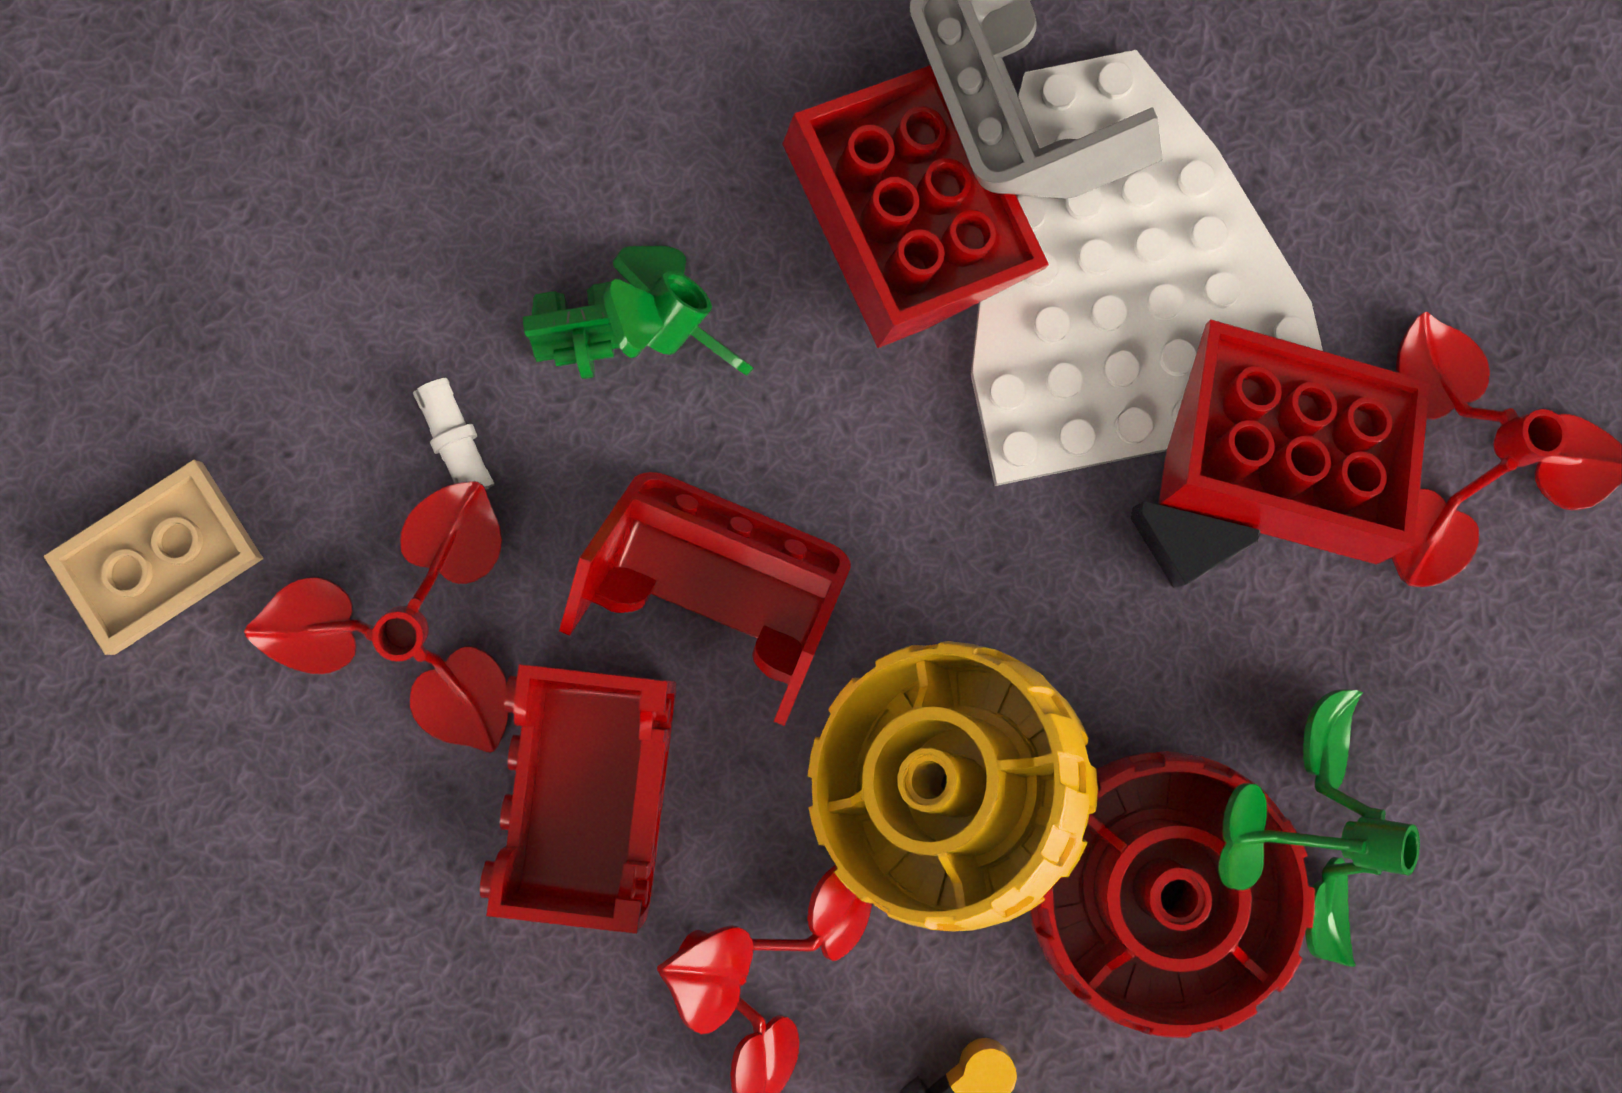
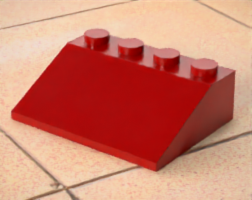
[782,65,1049,348]
[1158,319,1430,565]

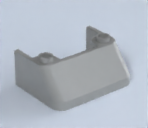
[910,0,1163,198]

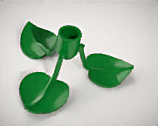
[1218,689,1420,967]

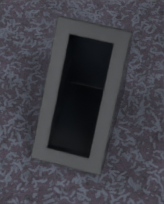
[1130,501,1260,588]

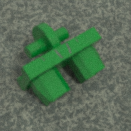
[523,281,620,379]

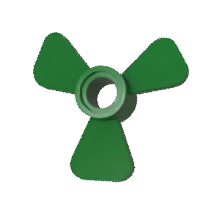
[603,246,754,376]

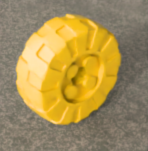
[807,641,1098,931]

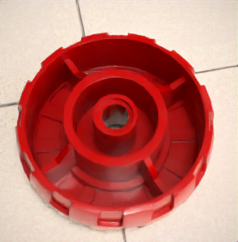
[1029,751,1315,1038]

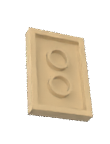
[44,460,264,655]

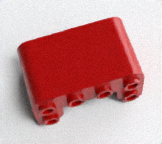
[480,664,676,934]

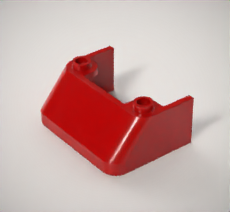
[559,472,851,726]

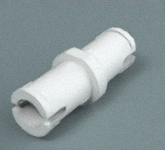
[413,378,494,490]

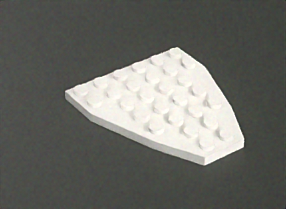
[971,50,1323,486]

